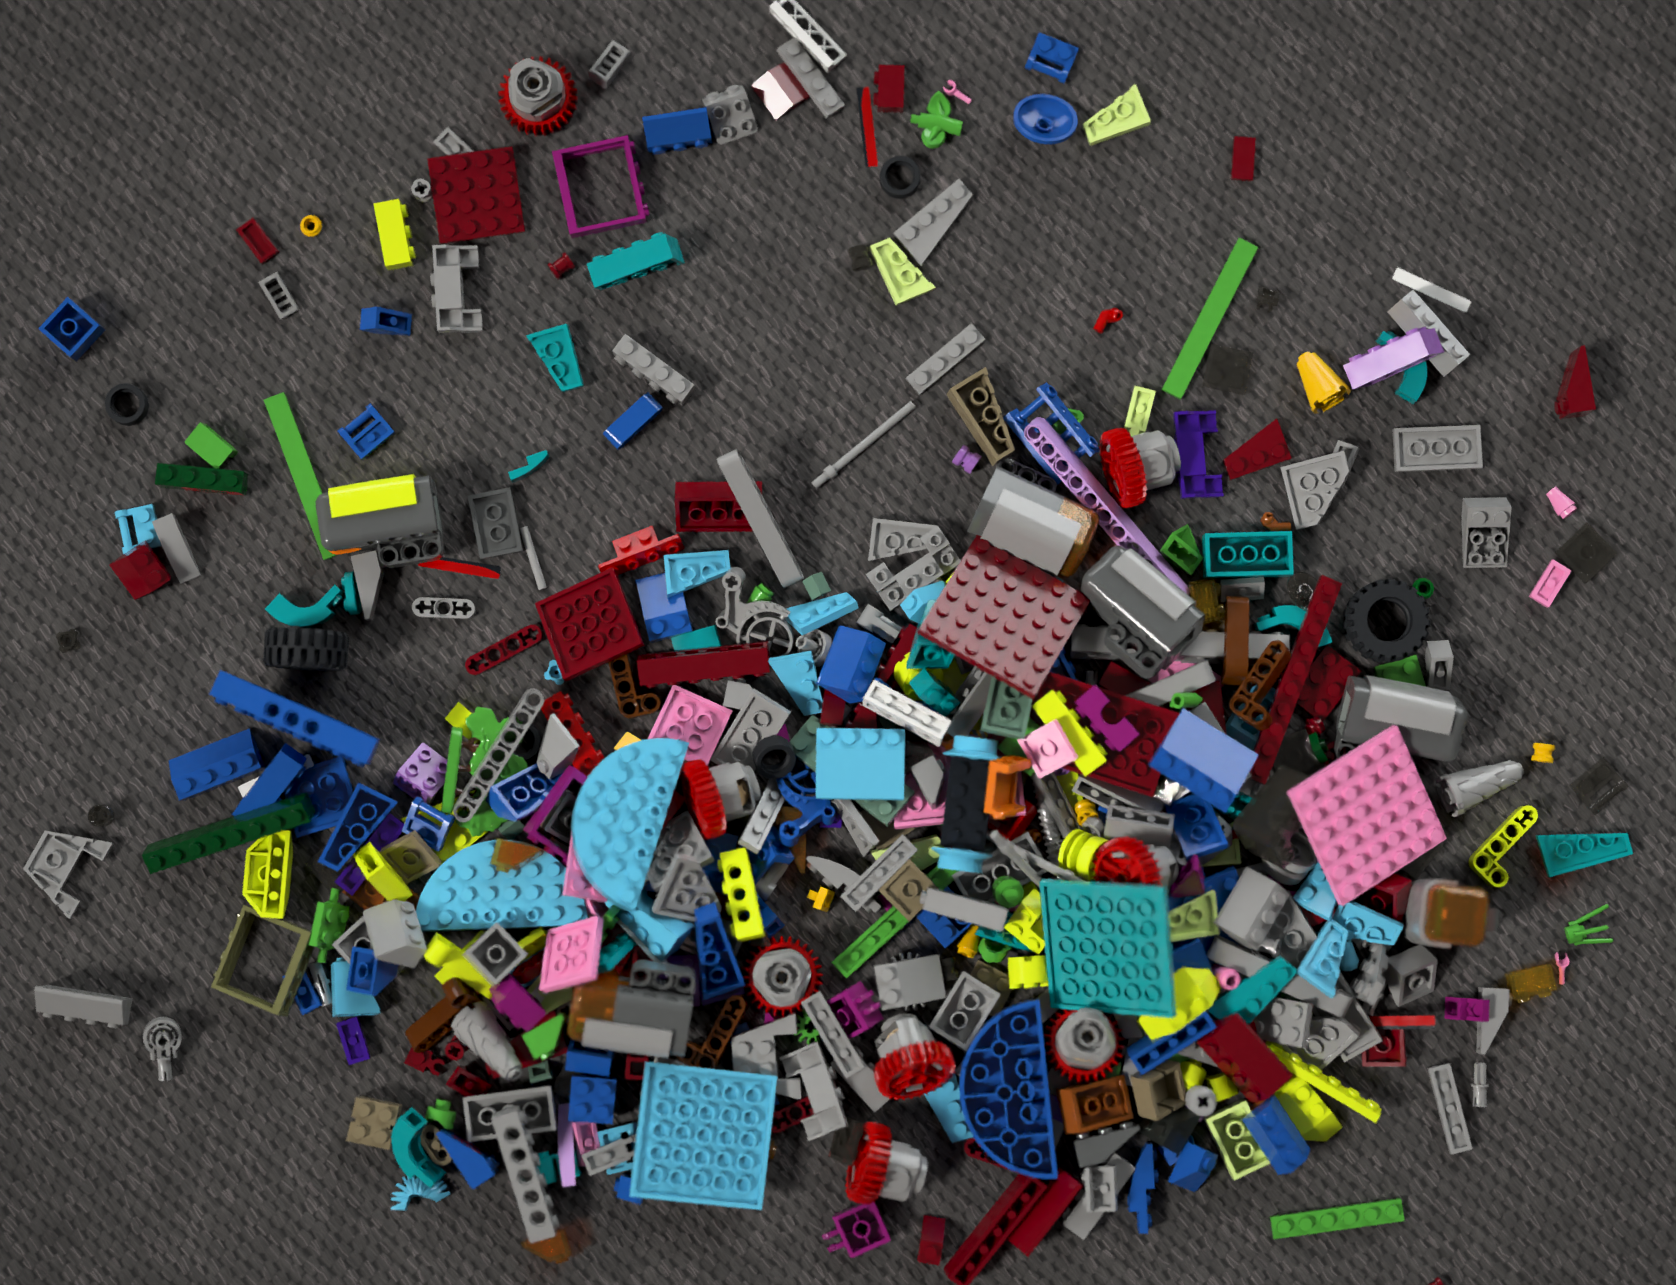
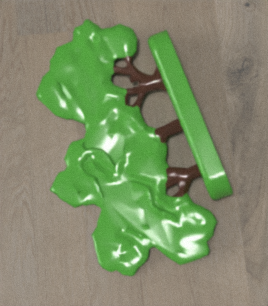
[441,707,528,837]

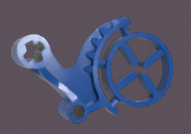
[776,758,835,847]

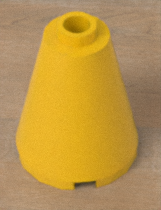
[1297,351,1351,414]

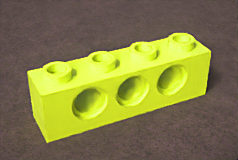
[717,848,765,942]

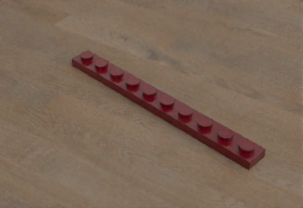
[1250,575,1342,785]

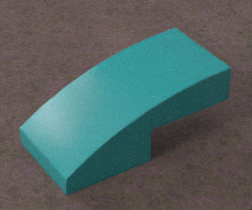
[508,450,550,483]
[671,625,722,651]

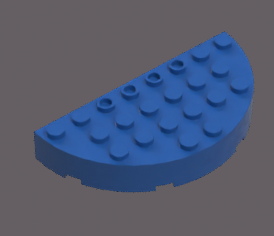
[209,670,381,767]
[959,998,1058,1179]

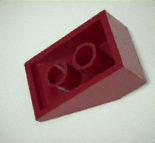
[1554,345,1596,420]

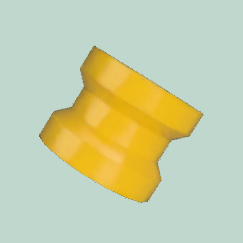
[1531,743,1555,763]
[1074,799,1099,826]

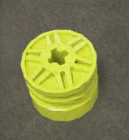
[1058,829,1109,882]

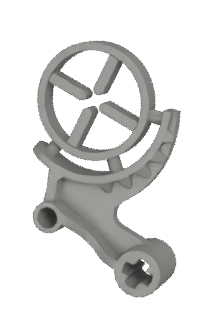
[715,567,794,658]

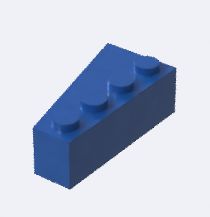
[318,782,398,871]
[694,902,745,1000]

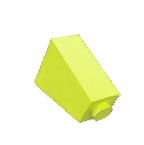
[353,841,413,901]

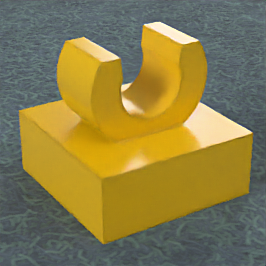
[807,887,835,912]

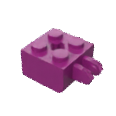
[489,973,547,1032]
[826,981,884,1039]
[822,1201,891,1258]

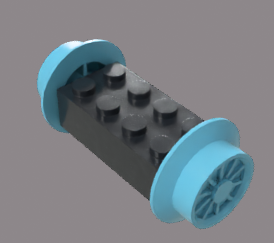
[931,736,1001,873]

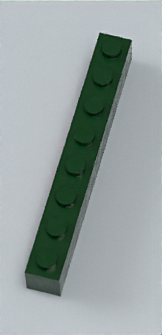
[141,792,316,874]

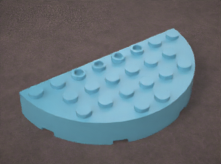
[571,738,689,913]
[416,840,589,932]

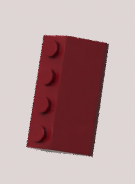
[675,481,762,532]
[1197,1013,1293,1104]
[1007,1165,1082,1257]

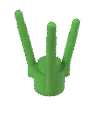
[1564,904,1613,946]

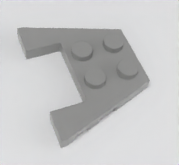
[23,831,114,919]
[731,1013,802,1099]

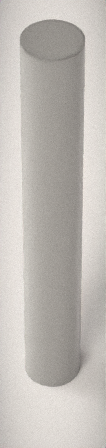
[519,526,547,590]

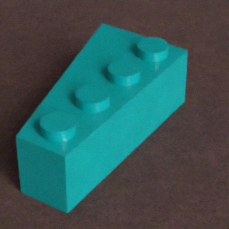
[587,232,685,290]

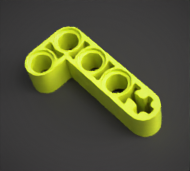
[1469,805,1538,887]
[424,933,493,1000]

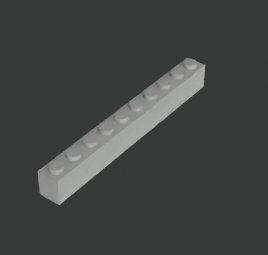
[1070,624,1290,666]

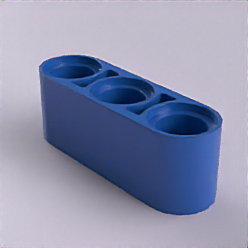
[603,392,663,450]

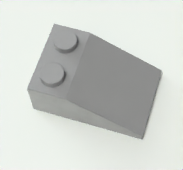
[874,954,946,1010]
[928,971,1001,1052]

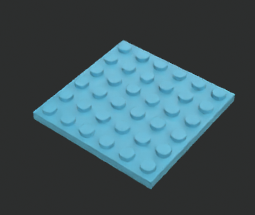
[629,1061,777,1210]

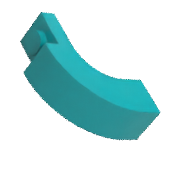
[1375,331,1427,404]
[265,585,344,628]
[1254,605,1332,648]
[391,1108,446,1188]

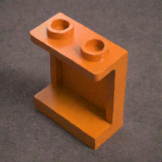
[984,755,1032,819]

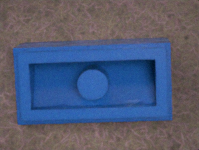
[282,972,322,1015]

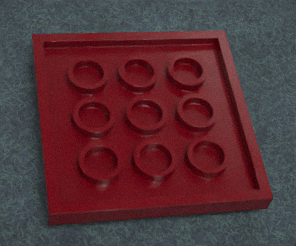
[427,146,525,244]
[535,567,644,681]

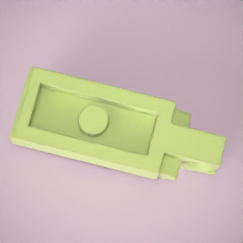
[1124,386,1156,436]

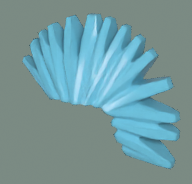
[391,1176,450,1211]

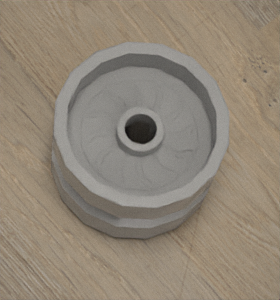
[1262,829,1318,885]

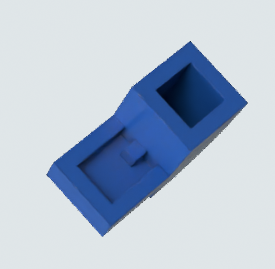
[744,894,785,940]

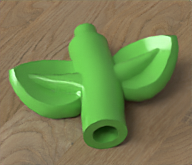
[910,91,963,148]

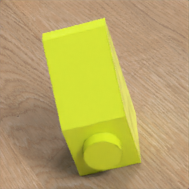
[445,702,481,744]
[1205,1073,1239,1102]

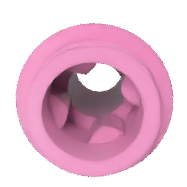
[1546,487,1577,519]
[1211,964,1240,990]

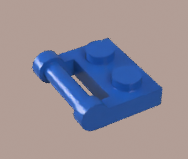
[1025,32,1079,83]
[338,403,395,460]
[402,796,455,852]

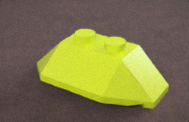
[242,830,293,919]
[1138,967,1222,1040]
[1274,1072,1342,1142]

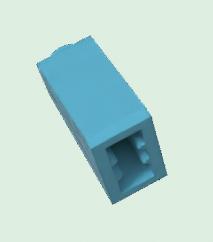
[331,958,380,1017]

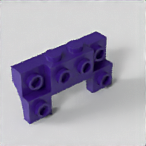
[1173,410,1224,499]

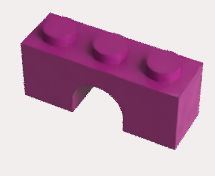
[1075,684,1140,752]

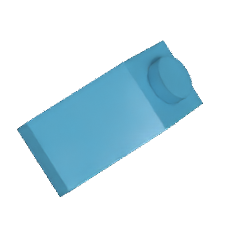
[900,581,946,623]

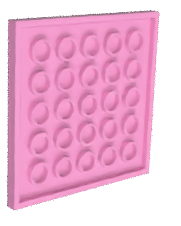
[1287,725,1447,906]

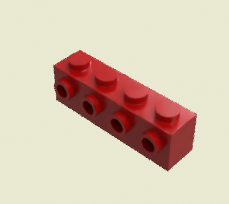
[541,691,605,777]

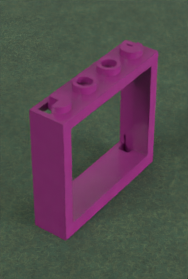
[552,135,649,239]
[523,765,588,866]

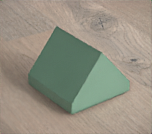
[802,572,831,600]
[498,820,525,840]
[528,1060,554,1085]

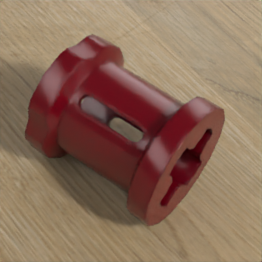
[547,252,575,280]
[445,1035,469,1060]

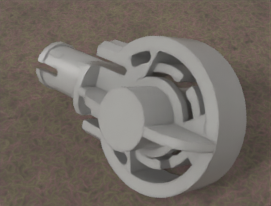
[796,629,832,667]
[143,1017,182,1081]

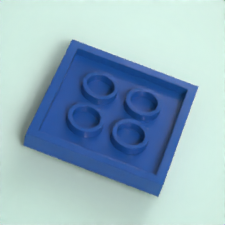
[284,757,353,838]

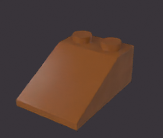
[1056,1074,1133,1134]

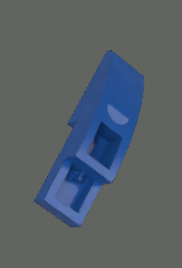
[1127,1142,1158,1234]

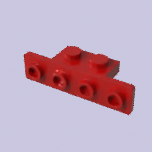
[598,526,684,575]

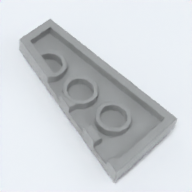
[893,179,973,266]

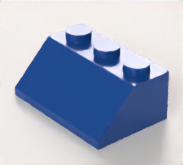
[642,107,712,154]
[816,626,886,704]
[1242,1094,1310,1175]

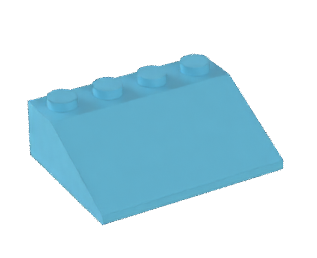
[816,728,905,800]

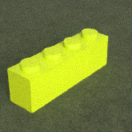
[1032,690,1108,776]

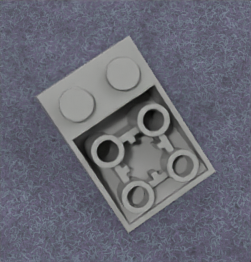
[1461,497,1512,568]

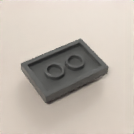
[468,487,523,560]

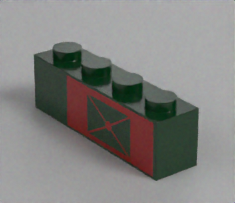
[155,463,248,496]

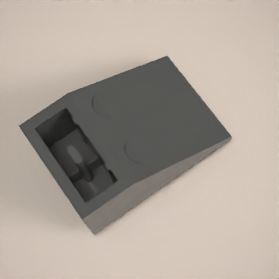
[1071,1120,1140,1168]

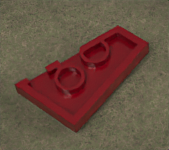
[1223,418,1292,481]

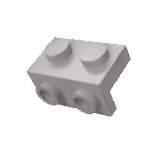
[1082,1166,1118,1213]

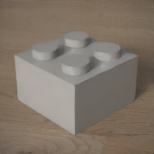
[462,922,528,987]

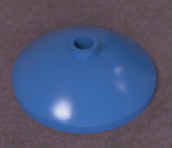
[1013,94,1078,145]

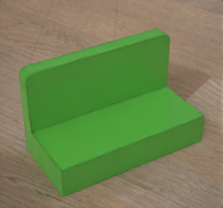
[185,422,238,469]

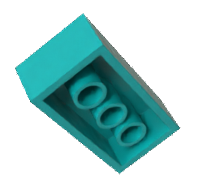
[1202,531,1294,579]

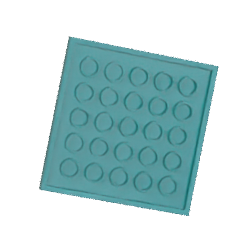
[1039,879,1177,1018]

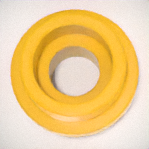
[300,215,322,237]

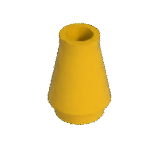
[957,924,980,958]

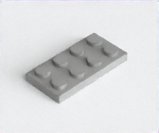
[1393,425,1483,472]
[711,689,791,771]

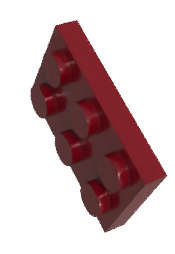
[1296,645,1361,722]

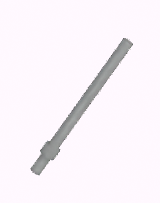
[811,401,916,489]
[986,830,1085,881]
[990,831,1042,888]

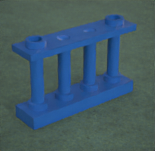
[1003,382,1100,485]

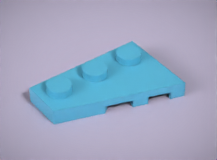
[664,550,730,598]
[785,592,858,636]
[1332,900,1403,945]
[1297,919,1348,998]

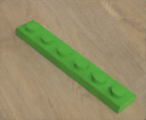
[1270,1198,1405,1239]

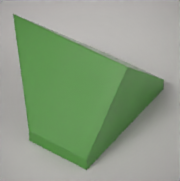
[1160,524,1203,575]

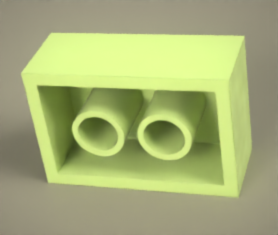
[1204,1099,1270,1180]

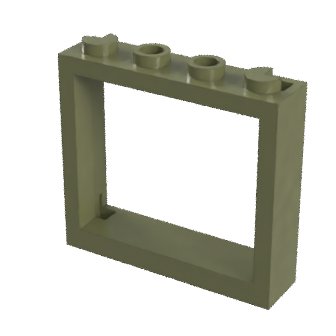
[211,905,315,1017]

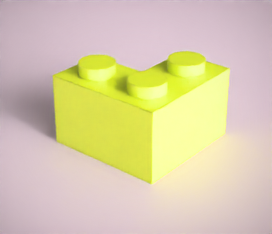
[1004,889,1045,955]

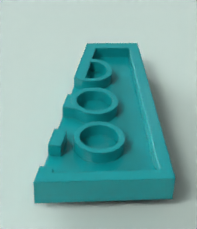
[1536,833,1633,877]

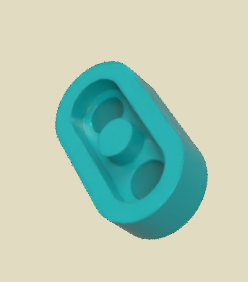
[341,571,362,615]

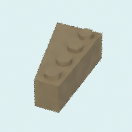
[946,367,1015,466]

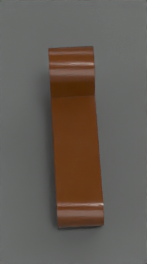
[1221,596,1249,686]
[1230,640,1291,730]
[608,654,661,719]
[405,977,481,1053]
[676,994,749,1069]

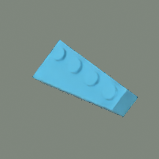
[604,888,695,962]

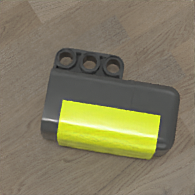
[315,474,444,568]

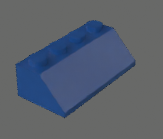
[169,728,266,801]

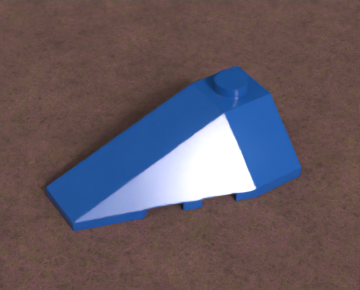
[485,763,573,822]

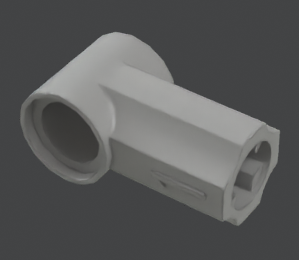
[856,604,902,644]
[755,862,789,901]

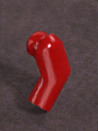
[1093,308,1123,333]

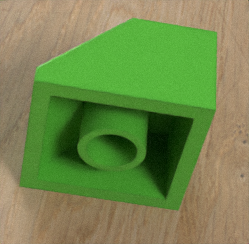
[522,1012,567,1060]

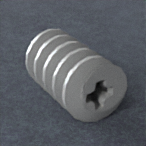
[1185,1085,1217,1116]

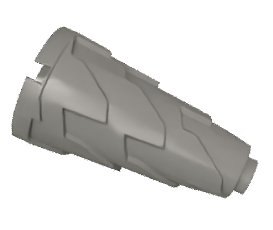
[1436,760,1524,817]
[451,1002,522,1081]

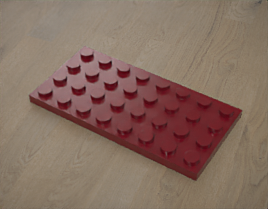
[986,671,1179,797]

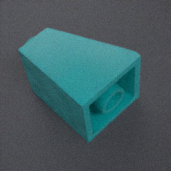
[906,599,955,669]

